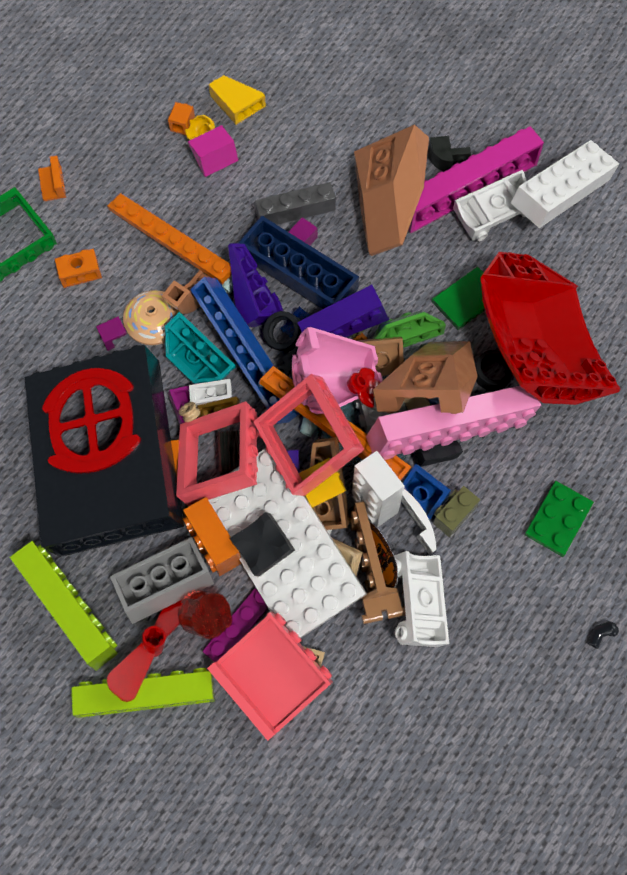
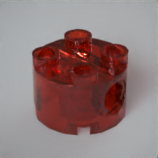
[178,589,232,639]

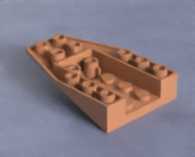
[354,125,429,256]
[373,341,477,414]

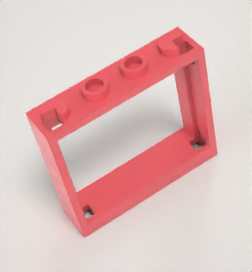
[253,374,364,496]
[176,401,258,506]

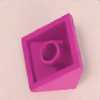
[188,125,238,177]

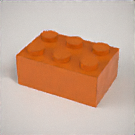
[183,497,242,576]

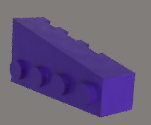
[297,285,389,337]

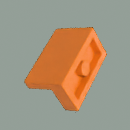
[38,155,66,201]

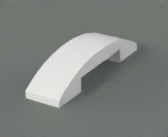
[401,489,436,555]

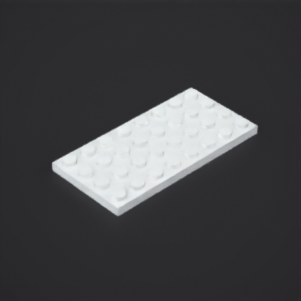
[209,448,367,638]

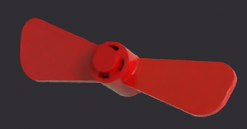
[107,594,198,702]

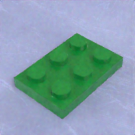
[525,481,594,557]

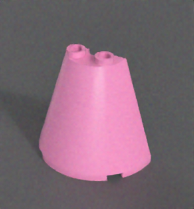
[292,327,383,414]

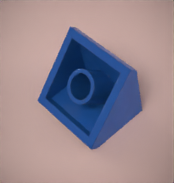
[401,464,451,521]

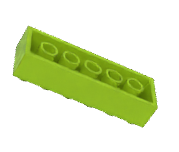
[9,541,118,671]

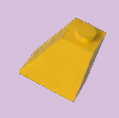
[209,75,266,125]

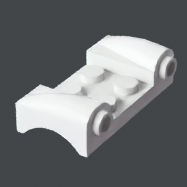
[453,170,526,241]
[394,551,449,647]

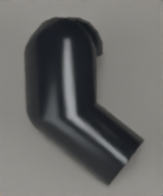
[588,621,619,649]

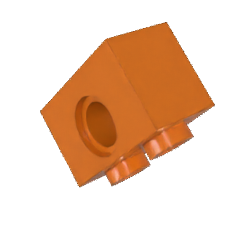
[55,249,102,288]

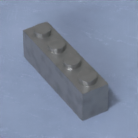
[255,182,336,225]

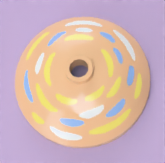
[123,290,183,345]

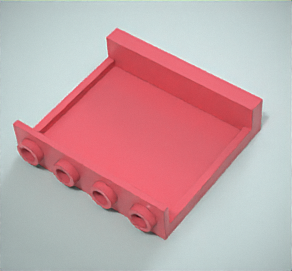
[207,612,333,741]

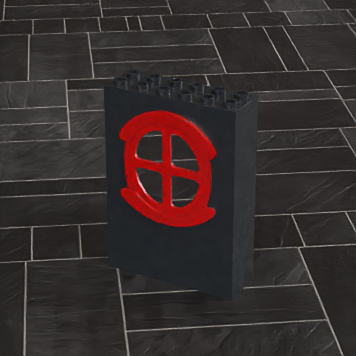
[24,345,184,557]

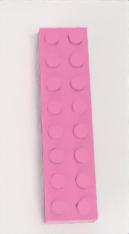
[366,386,542,460]

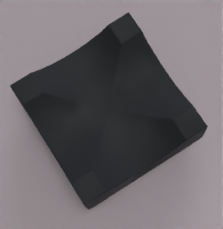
[414,440,463,467]
[230,512,295,576]

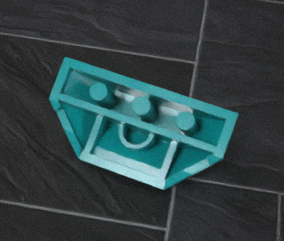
[165,312,236,384]

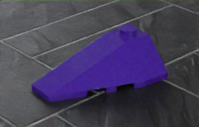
[228,243,283,327]

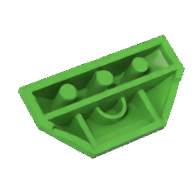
[373,311,446,348]

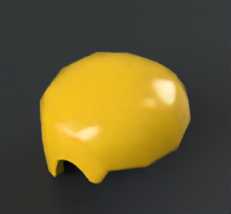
[185,115,215,140]

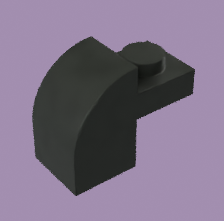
[429,136,471,171]

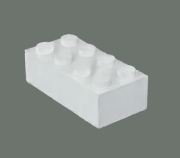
[351,451,405,527]

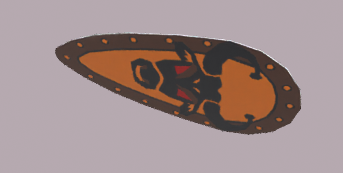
[369,522,398,588]

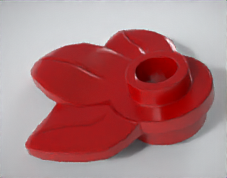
[347,368,380,408]

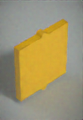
[298,458,346,508]

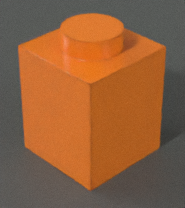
[168,102,195,135]

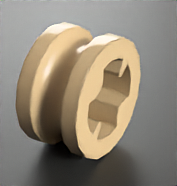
[179,402,200,422]

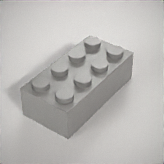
[110,537,214,624]

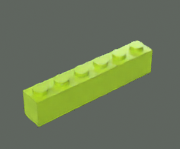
[72,668,215,718]

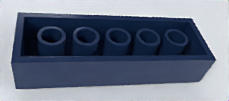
[238,216,359,309]

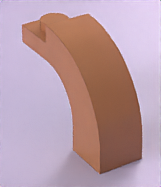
[162,270,210,314]

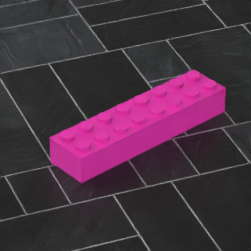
[408,126,544,233]

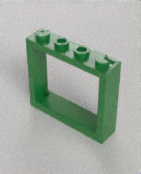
[0,187,57,282]

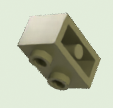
[433,486,480,538]

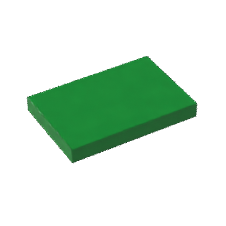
[432,267,485,330]

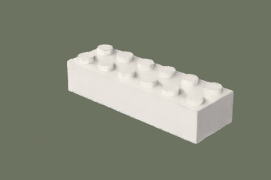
[511,140,619,228]

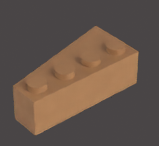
[307,437,350,530]

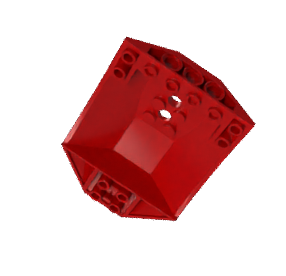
[481,251,621,405]

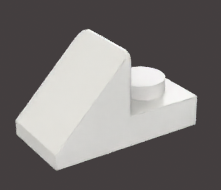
[189,379,232,407]

